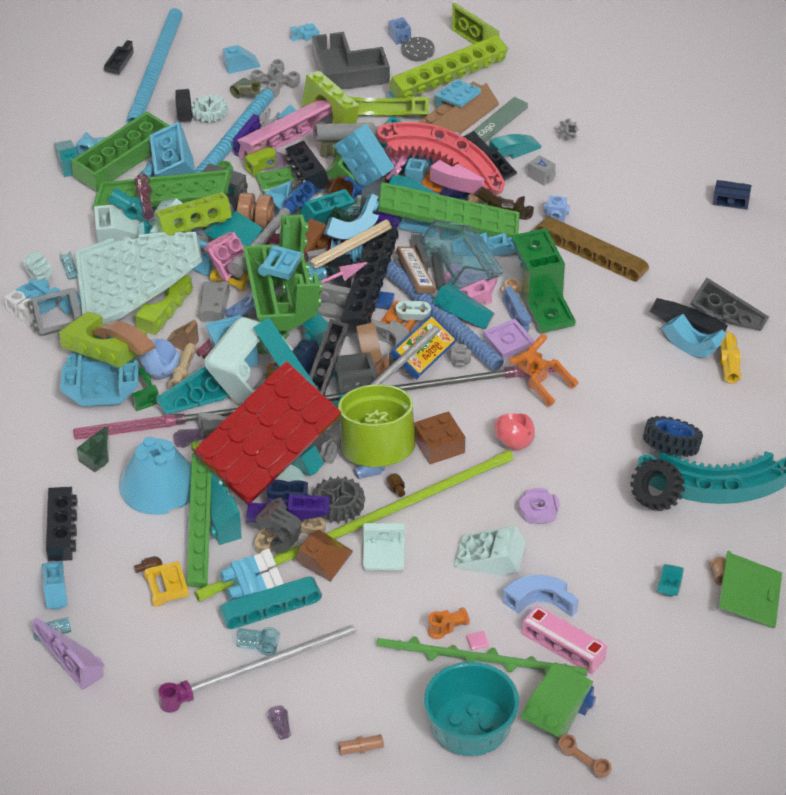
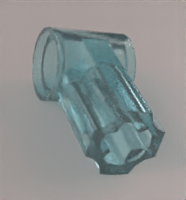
[236,627,281,656]

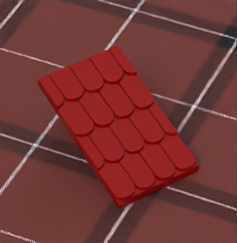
[194,361,341,506]

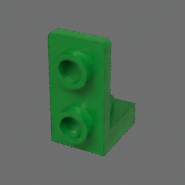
[132,367,159,412]

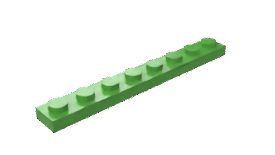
[186,453,211,588]

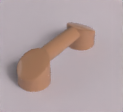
[559,734,611,778]

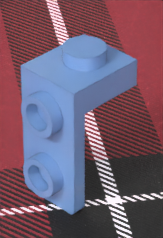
[225,293,256,318]

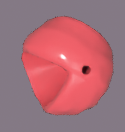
[494,413,535,450]

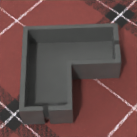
[312,32,390,89]

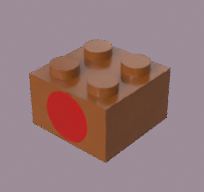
[414,411,466,465]

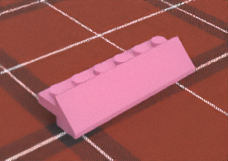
[237,99,332,160]

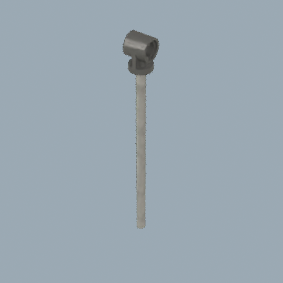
[312,326,440,454]

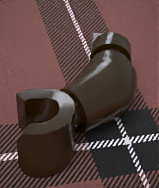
[474,186,534,220]

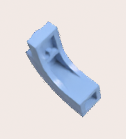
[503,575,578,617]

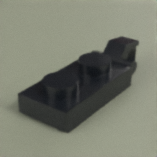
[104,40,134,74]

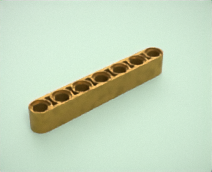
[535,216,649,282]

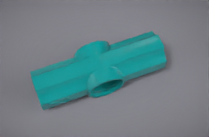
[108,188,154,226]

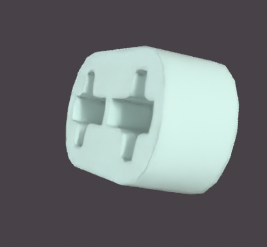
[396,301,431,320]

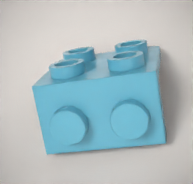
[435,79,481,109]

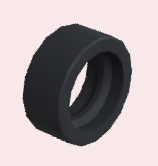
[175,89,192,122]

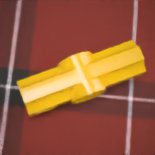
[720,332,741,384]

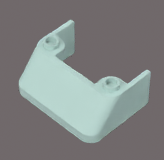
[205,317,293,405]

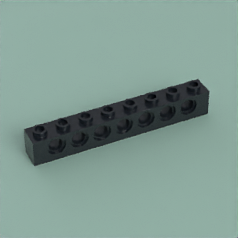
[340,221,399,334]

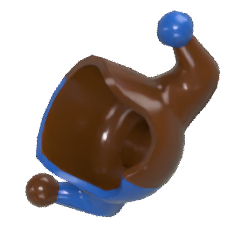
[315,175,365,199]

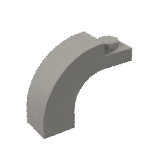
[371,319,410,373]

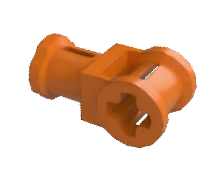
[427,607,470,639]

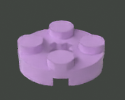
[519,488,559,524]

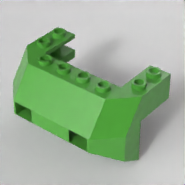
[243,214,323,332]

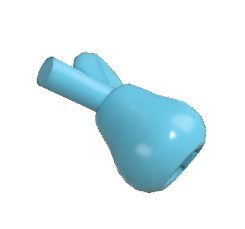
[76,132,106,155]

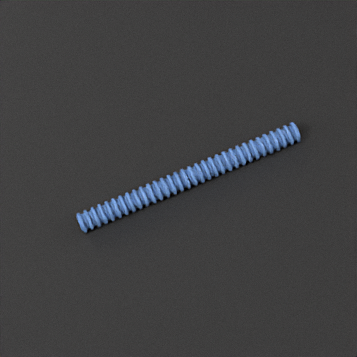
[386,259,504,371]

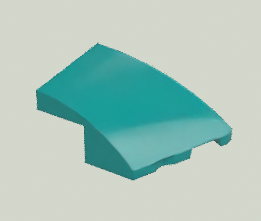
[204,211,263,246]

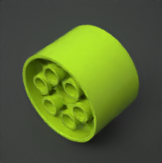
[338,384,415,467]

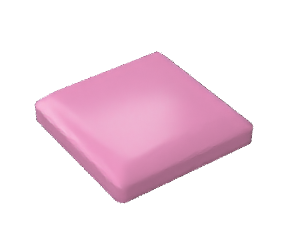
[466,631,489,650]

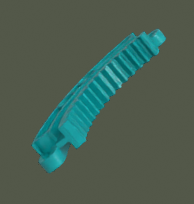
[638,451,786,504]

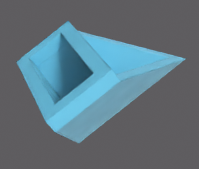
[264,181,291,216]

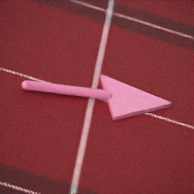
[321,262,367,283]

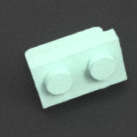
[363,523,404,570]

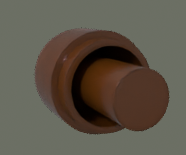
[386,473,406,497]
[134,556,163,573]

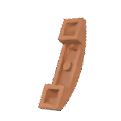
[92,321,156,356]

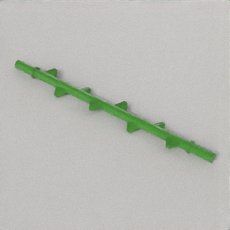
[377,636,588,676]

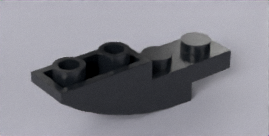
[462,131,517,181]

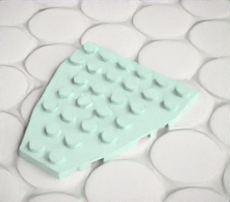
[75,232,202,324]

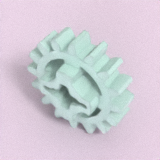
[191,94,228,123]

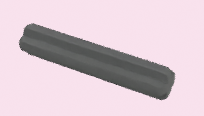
[431,249,446,290]

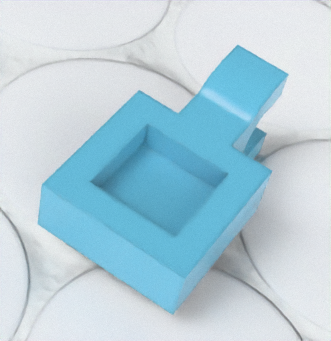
[290,23,320,42]

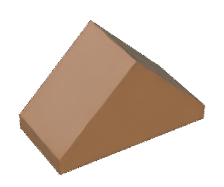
[166,320,199,351]

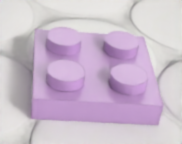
[483,319,535,359]

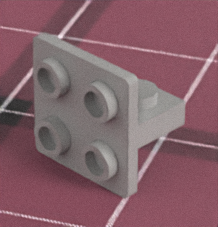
[318,283,351,318]

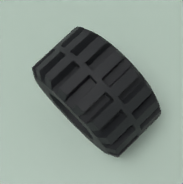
[630,458,685,511]

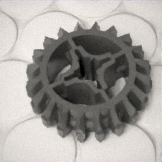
[312,476,365,524]

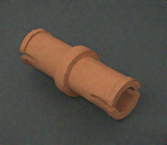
[338,734,384,756]

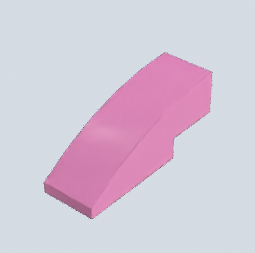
[430,160,484,193]

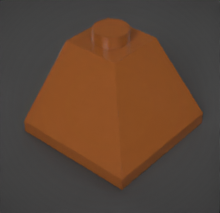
[296,530,353,582]

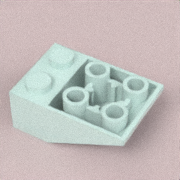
[94,205,142,243]
[454,526,526,575]

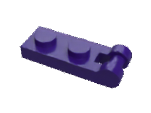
[233,114,261,156]

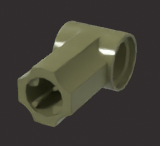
[230,78,262,99]

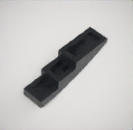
[649,298,728,335]

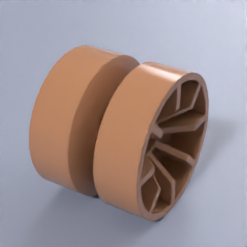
[237,192,274,229]

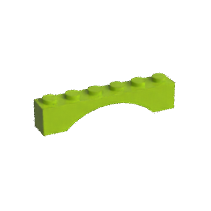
[327,97,429,117]

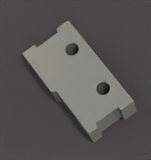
[199,281,230,322]

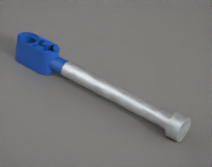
[227,181,315,277]

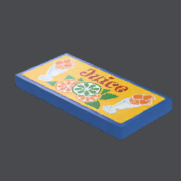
[390,314,458,380]

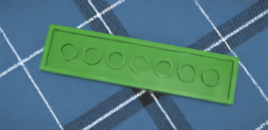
[93,169,232,209]

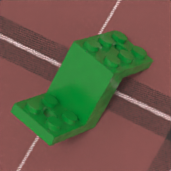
[511,228,576,333]

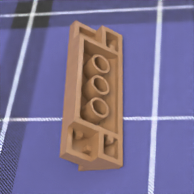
[419,81,499,135]

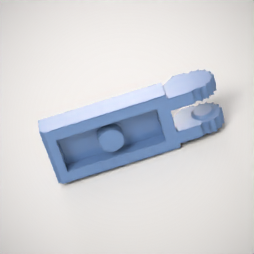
[502,286,532,332]

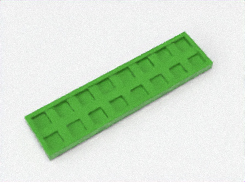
[378,182,519,238]

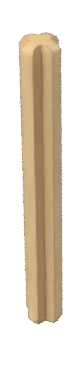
[310,220,392,269]

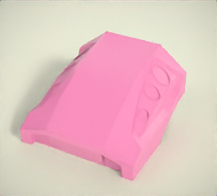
[204,232,244,281]

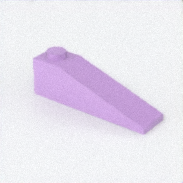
[33,618,104,690]

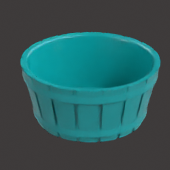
[424,662,519,756]

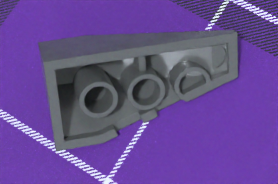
[690,277,769,331]

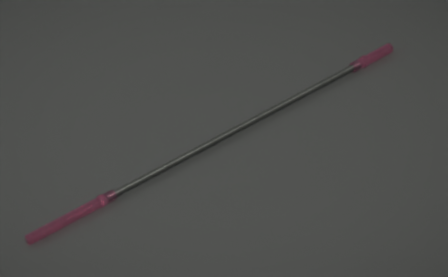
[73,360,559,440]

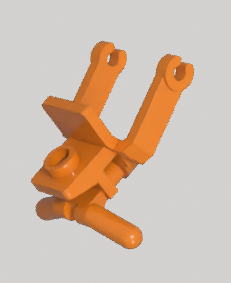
[509,334,579,407]

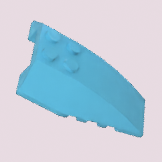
[60,336,139,407]

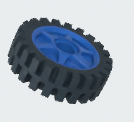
[643,416,703,457]

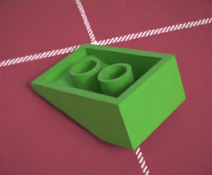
[520,662,594,738]

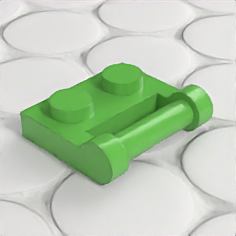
[256,167,296,194]

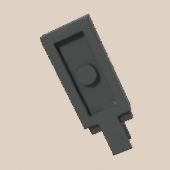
[410,234,432,272]

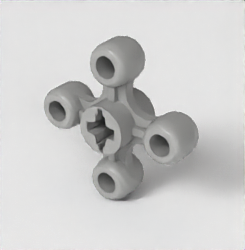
[251,59,300,97]

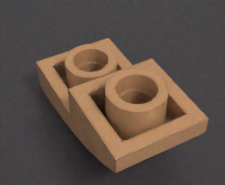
[356,322,382,363]

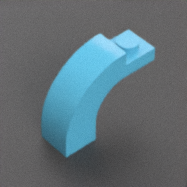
[323,194,379,240]
[661,314,727,357]

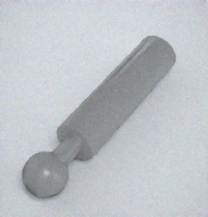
[313,122,392,141]

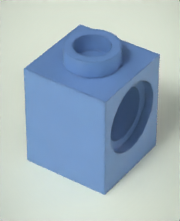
[389,17,411,45]

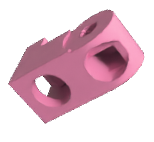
[460,279,492,305]

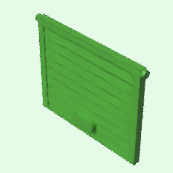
[719,551,782,628]

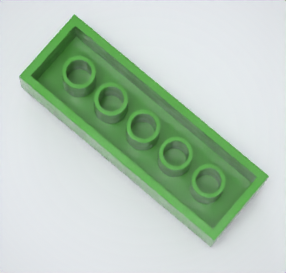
[71,111,170,191]

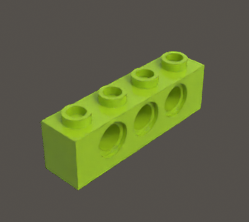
[155,192,232,235]

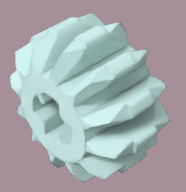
[23,251,52,282]

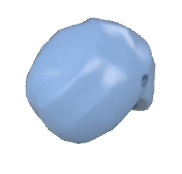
[140,338,179,379]

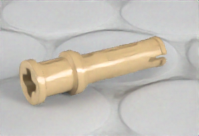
[167,343,197,388]

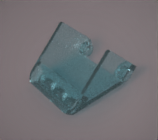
[420,219,503,290]

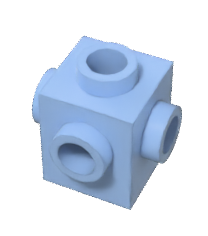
[544,195,570,222]

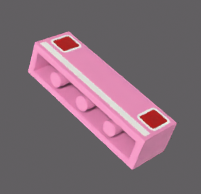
[522,605,607,675]

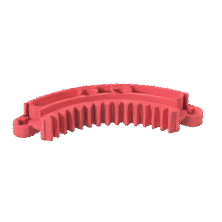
[376,122,505,195]

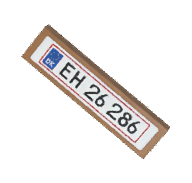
[396,246,436,293]

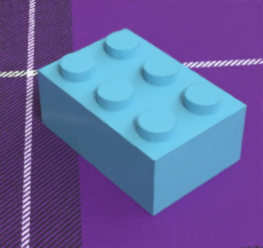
[334,124,395,187]

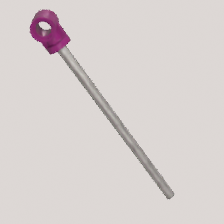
[158,625,356,713]

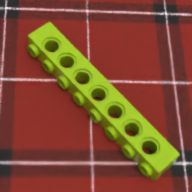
[388,35,509,98]

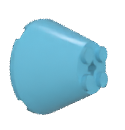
[119,437,191,515]

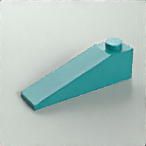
[155,364,229,415]
[209,471,242,545]

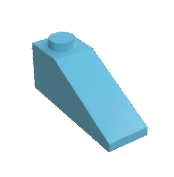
[42,561,68,610]

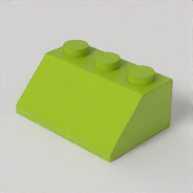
[452,2,499,44]

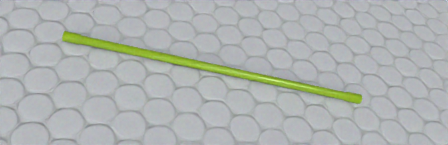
[194,450,514,602]

